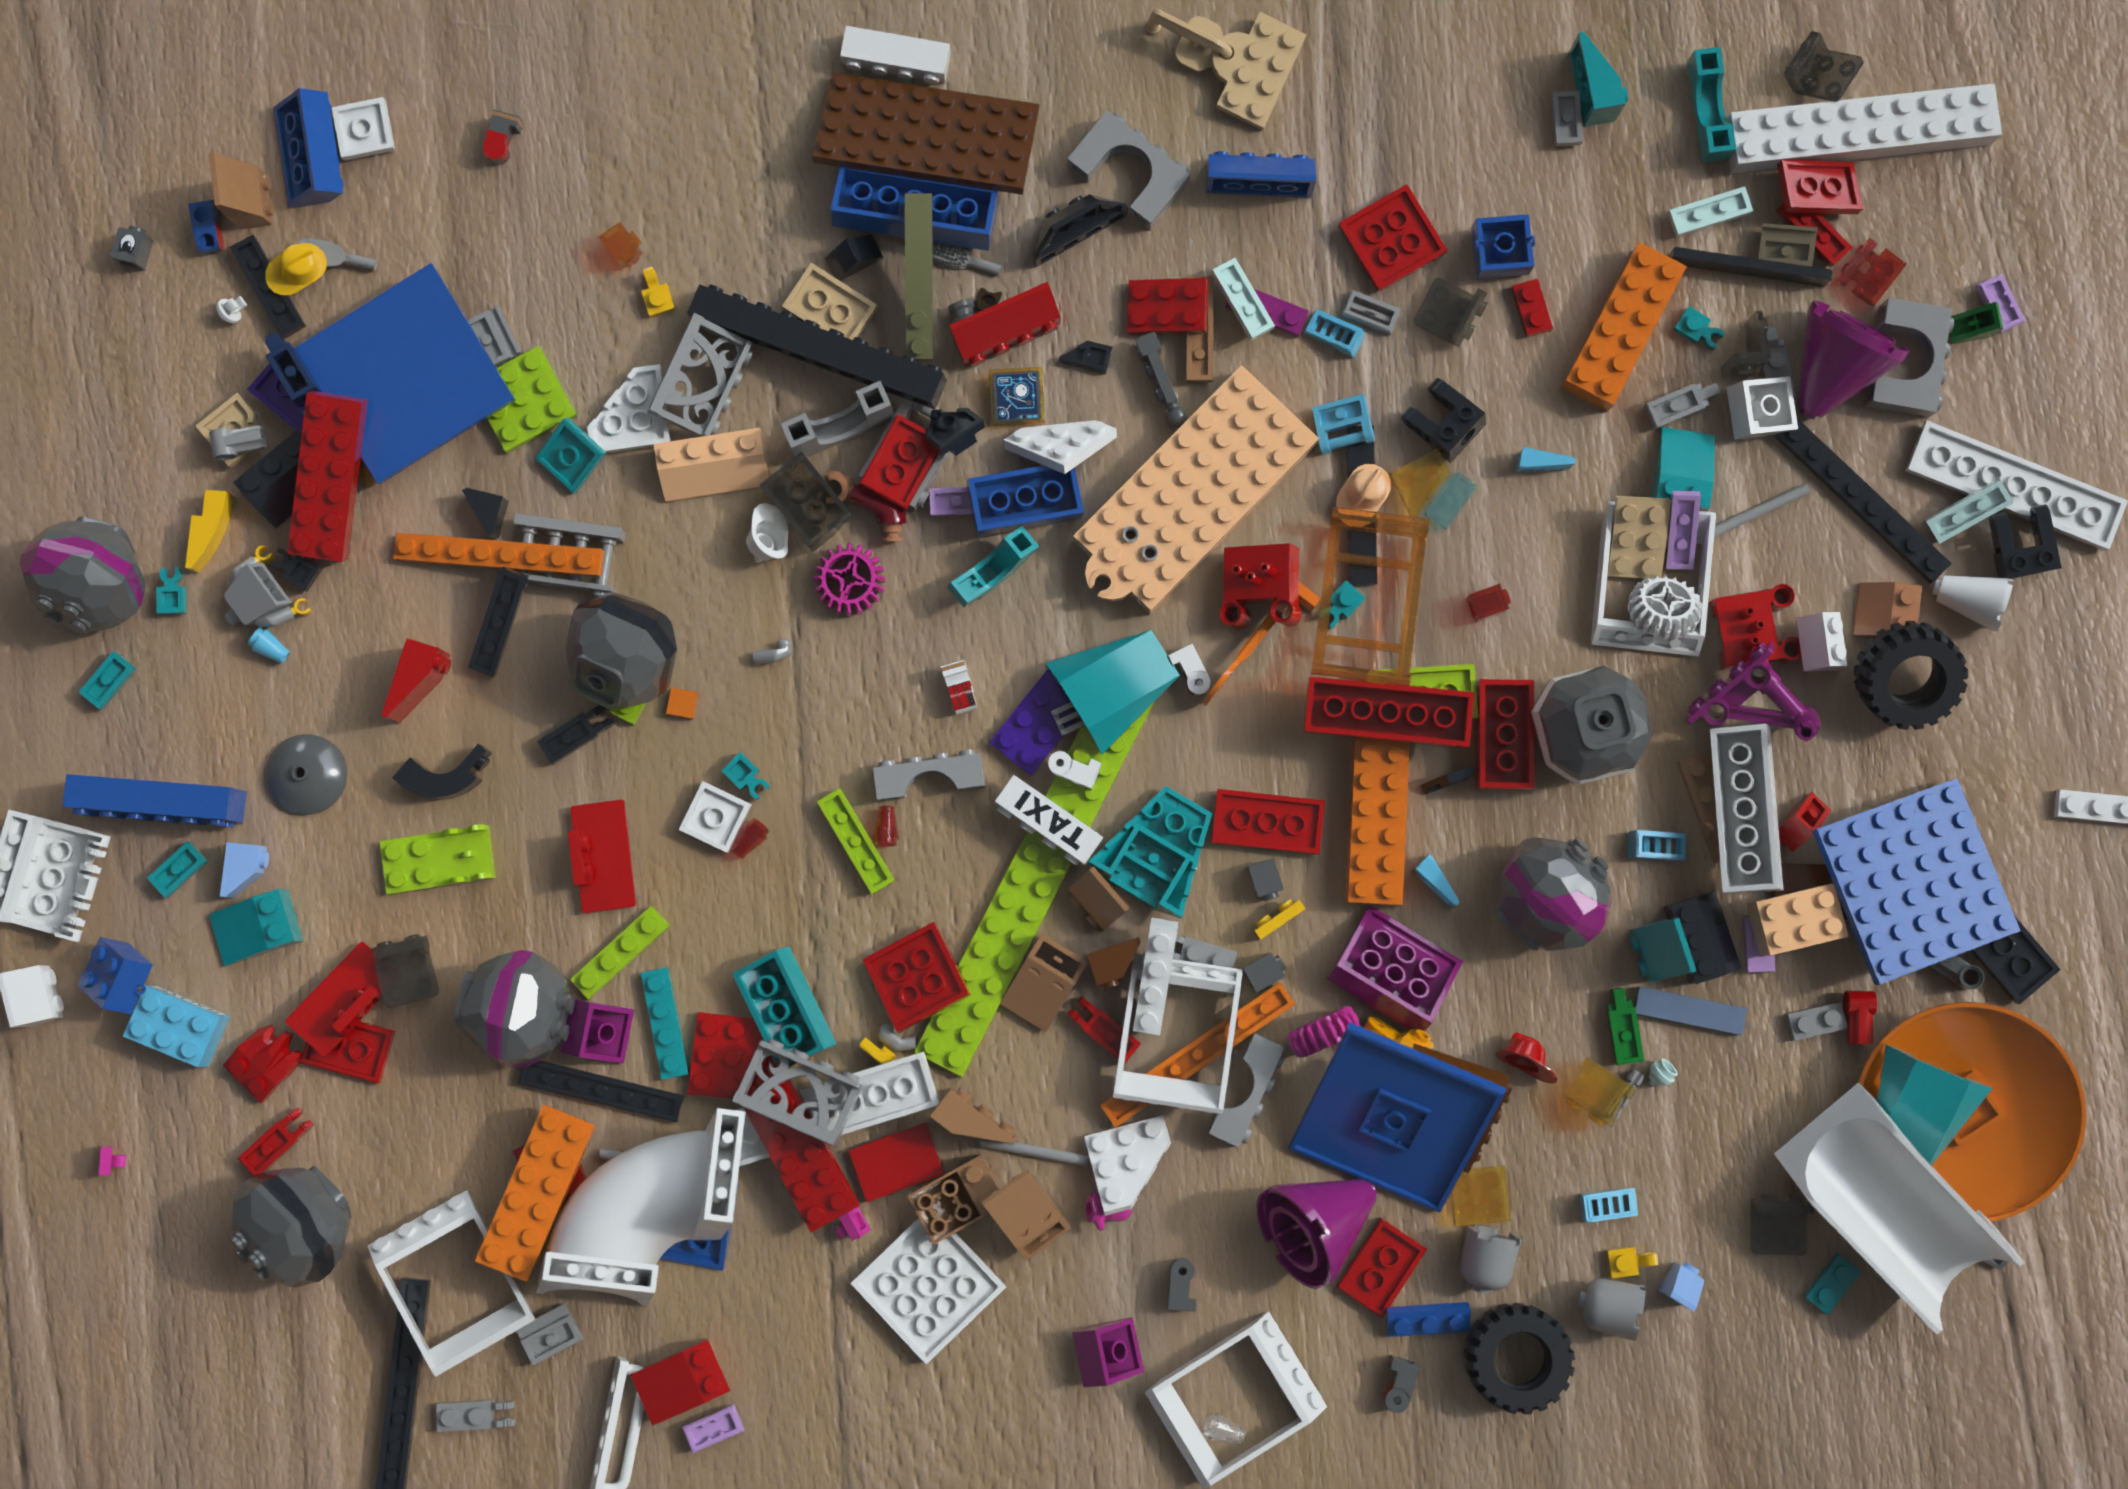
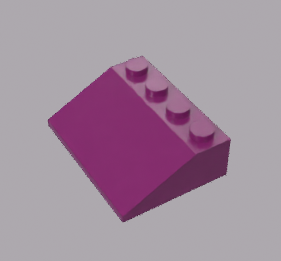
[1327,905,1463,1031]

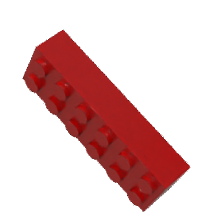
[287,391,368,562]
[1303,676,1475,749]

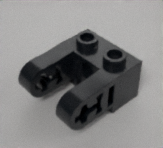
[1401,378,1486,463]
[1989,504,2062,579]

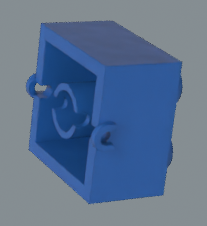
[1471,214,1535,279]
[78,937,153,1014]

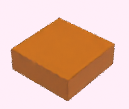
[666,688,699,719]

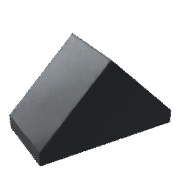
[825,234,884,281]
[462,488,509,540]

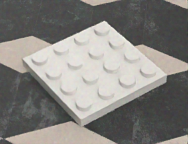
[851,1218,1006,1364]

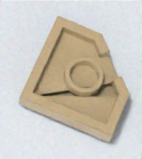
[196,392,257,468]

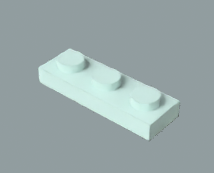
[1667,186,1753,237]
[1211,258,1275,341]
[1925,479,2014,544]

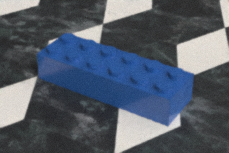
[831,167,998,251]
[63,774,247,828]

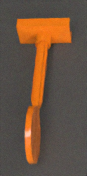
[1202,582,1321,706]

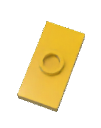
[859,1037,897,1064]

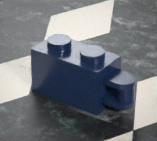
[265,333,322,408]

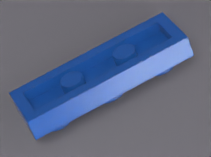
[1386,1302,1470,1337]

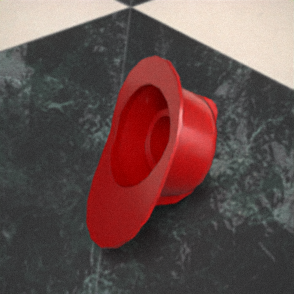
[1496,1033,1558,1084]

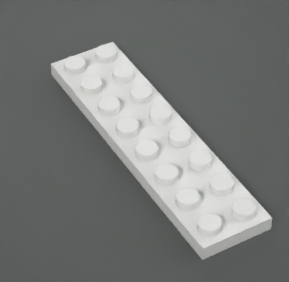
[1905,420,2128,551]
[735,1051,940,1166]

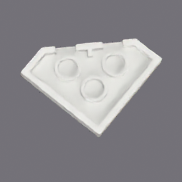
[587,364,671,453]
[1004,420,1117,474]
[1084,1115,1171,1216]

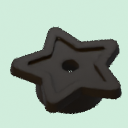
[973,288,1002,311]

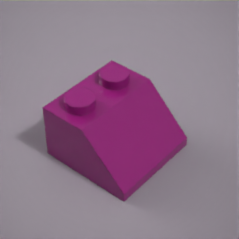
[561,999,634,1063]
[1072,1317,1144,1387]

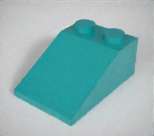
[1569,32,1628,127]
[1651,427,1715,512]
[209,889,303,966]
[1628,918,1696,982]

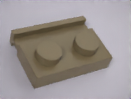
[1758,223,1817,267]

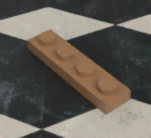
[1186,276,1213,383]

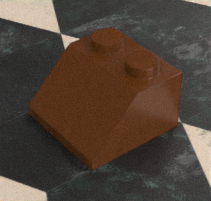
[1086,937,1141,990]

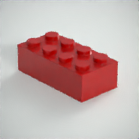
[1475,679,1535,791]

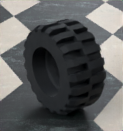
[1854,621,1968,730]
[1464,1303,1575,1415]

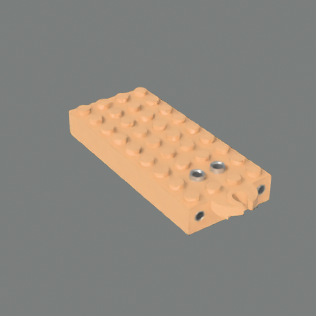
[1073,365,1319,614]

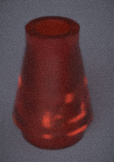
[872,806,899,847]
[731,818,770,859]

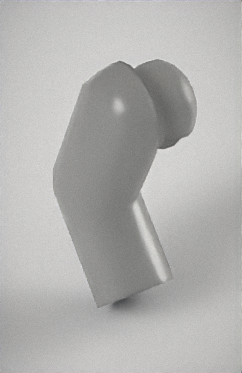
[753,639,793,664]
[878,1024,916,1052]

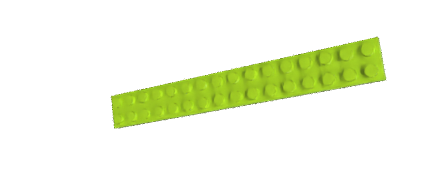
[914,702,1154,1077]

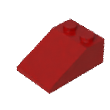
[381,638,451,723]
[630,1338,730,1426]

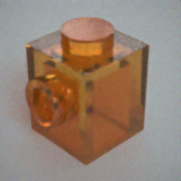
[599,222,642,269]

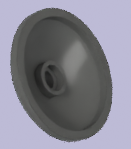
[265,734,347,815]

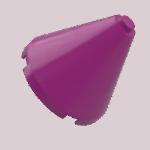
[1798,300,1910,420]
[1256,1179,1377,1289]

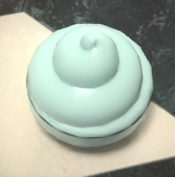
[1649,1058,1677,1086]

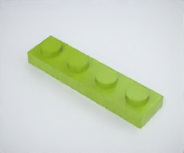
[817,788,895,895]
[570,906,670,999]

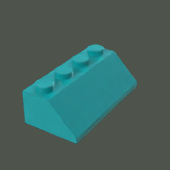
[732,946,837,1067]

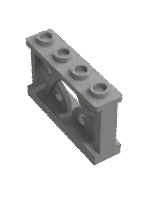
[647,313,754,437]
[732,1038,863,1147]

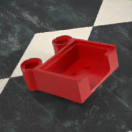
[1219,543,1302,630]
[1709,584,1802,670]

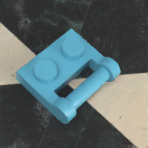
[1312,394,1375,455]

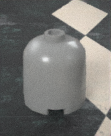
[1460,1224,1522,1294]
[1577,1278,1646,1341]

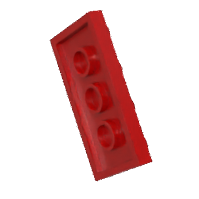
[1211,789,1325,855]

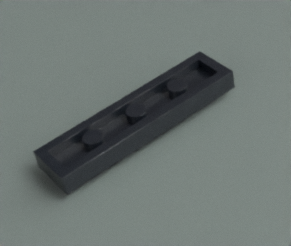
[230,234,307,339]
[468,567,529,677]

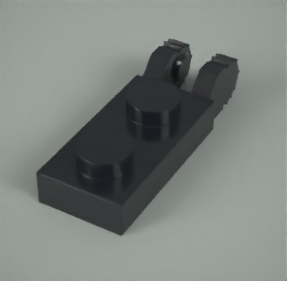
[537,705,616,765]

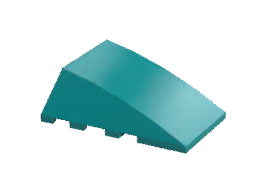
[1045,630,1180,755]
[1088,786,1212,919]
[1876,1044,1993,1166]

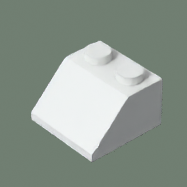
[1726,376,1798,440]
[1796,612,1847,672]
[0,965,64,1028]

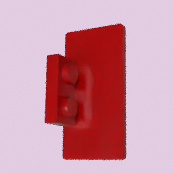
[568,799,637,913]
[285,942,401,1057]

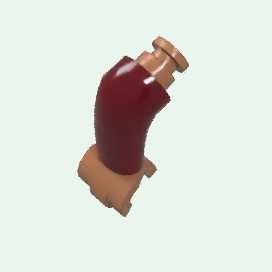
[824,471,907,541]

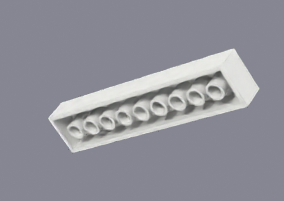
[1727,83,2002,174]

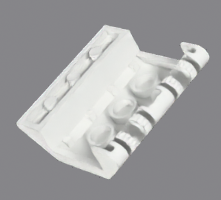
[0,810,111,942]

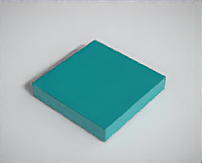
[535,417,607,493]

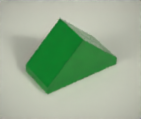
[1949,302,2003,344]

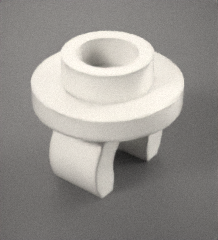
[216,296,247,323]

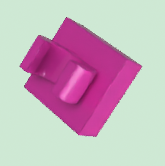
[99,1146,126,1176]
[834,1207,871,1241]

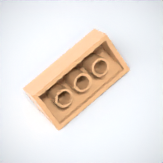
[654,428,771,502]

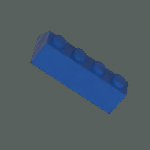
[273,88,343,208]
[1206,151,1316,198]

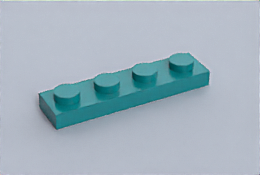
[641,967,690,1080]

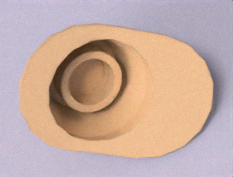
[1336,464,1391,524]

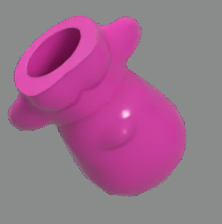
[1085,1192,1132,1231]

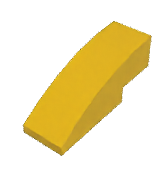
[185,490,235,573]

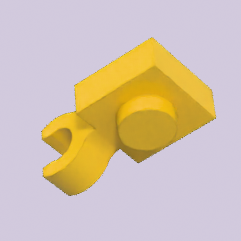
[641,266,676,318]
[1606,1246,1658,1278]

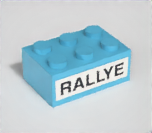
[123,985,230,1067]

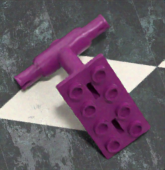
[1686,641,1821,741]

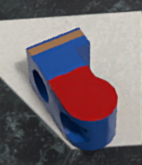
[188,200,224,254]

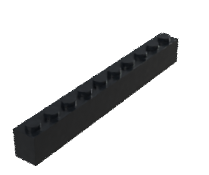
[687,284,947,410]

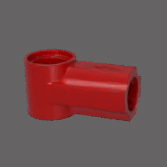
[1843,990,1877,1044]

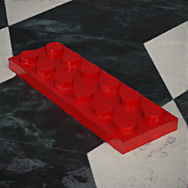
[732,1060,860,1233]

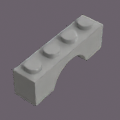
[873,750,985,802]
[1208,1033,1286,1148]

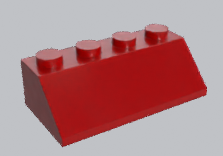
[949,282,1061,367]

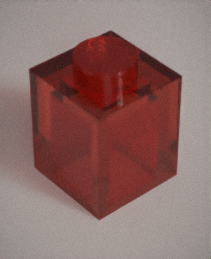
[1466,584,1511,623]

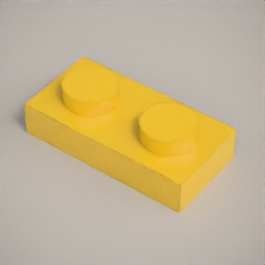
[1253,899,1305,940]

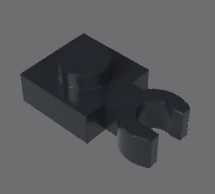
[269,548,322,592]

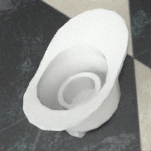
[746,503,788,563]

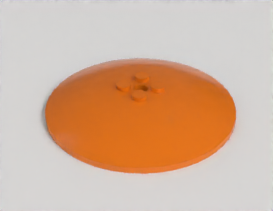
[1858,1002,2086,1221]

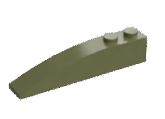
[905,193,934,359]

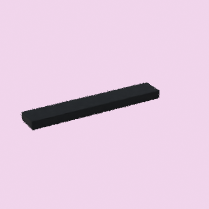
[1668,247,1833,287]
[1346,425,1378,585]
[518,1060,684,1122]

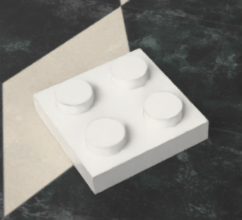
[332,97,395,161]
[679,781,752,853]

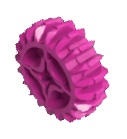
[813,543,886,616]
[1287,1006,1361,1058]

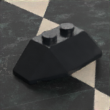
[1034,194,1128,267]

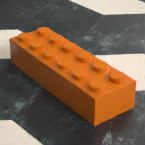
[1560,242,1687,412]
[1345,739,1410,906]
[475,1104,597,1282]

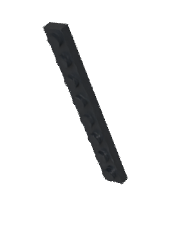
[1774,417,1952,584]
[376,1277,431,1489]

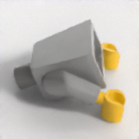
[224,546,312,627]

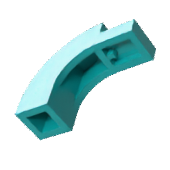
[947,526,1039,608]

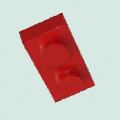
[1511,278,1553,338]

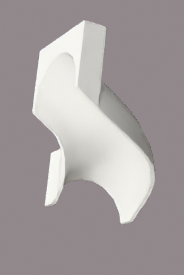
[537,1108,745,1306]

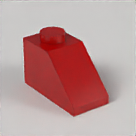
[1778,791,1831,852]

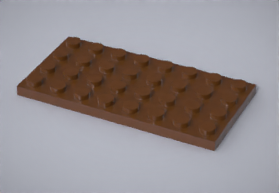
[812,72,1040,195]

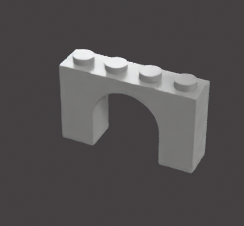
[1067,110,1190,230]
[1865,298,1954,418]
[780,381,894,461]

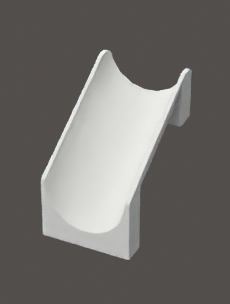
[1774,1083,2025,1335]

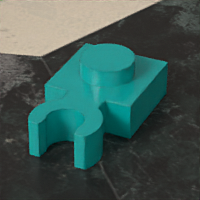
[1673,306,1725,350]
[156,567,187,615]
[1318,580,1366,629]
[722,752,770,800]

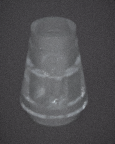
[1203,1413,1246,1445]

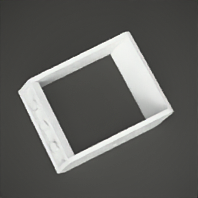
[1591,501,1716,656]
[1113,954,1243,1114]
[367,1190,535,1377]
[1145,1312,1327,1489]

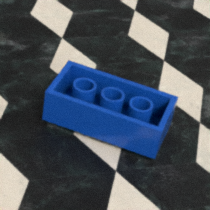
[966,466,1084,537]

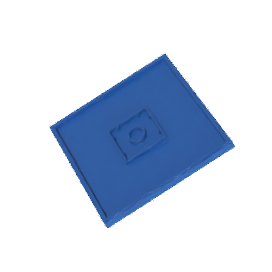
[295,263,516,484]
[1288,1022,1506,1213]

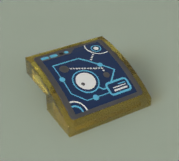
[989,367,1045,425]

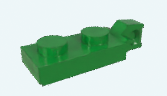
[1606,987,1644,1065]

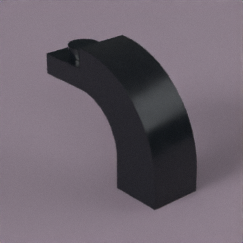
[392,744,492,799]

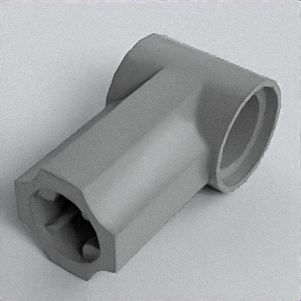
[209,425,267,461]

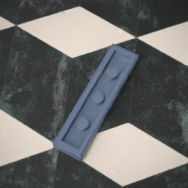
[1634,986,1747,1035]

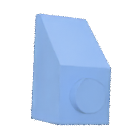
[220,842,269,898]
[1658,1262,1704,1311]

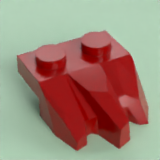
[222,1025,303,1103]

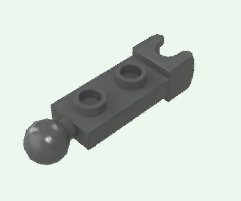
[1135,332,1188,427]

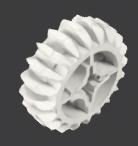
[1628,574,1702,641]

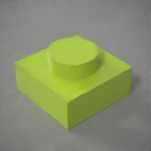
[609,703,646,725]

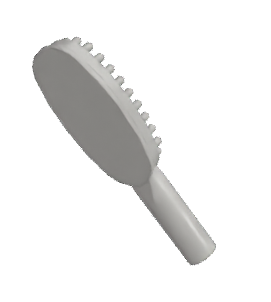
[297,238,378,270]
[933,242,1002,276]

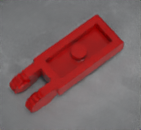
[1067,996,1141,1064]
[237,1107,314,1176]

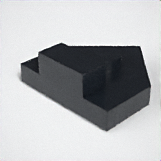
[925,408,985,456]

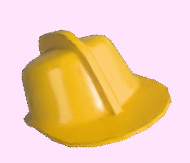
[265,243,327,296]

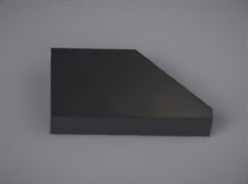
[1059,341,1113,374]
[1421,766,1474,794]

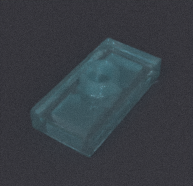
[1424,471,1478,530]

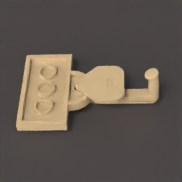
[1146,9,1306,130]

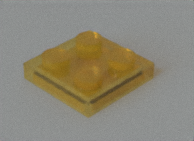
[1451,1165,1511,1226]

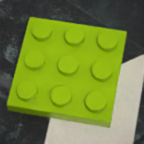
[487,346,578,454]

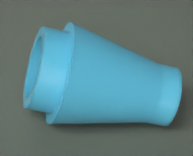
[247,627,290,664]

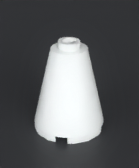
[1932,575,2014,632]

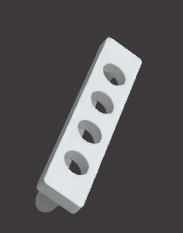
[590,1356,644,1489]

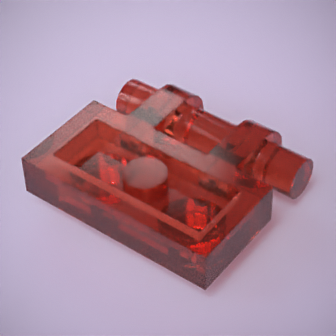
[1837,239,1907,307]

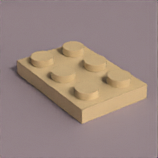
[782,263,878,340]
[1607,496,1672,579]

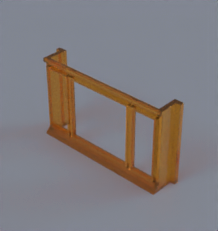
[1311,507,1430,686]

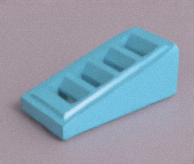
[1304,309,1365,358]
[1515,447,1576,473]
[1627,830,1686,861]
[1412,854,1460,907]
[1579,1187,1638,1223]

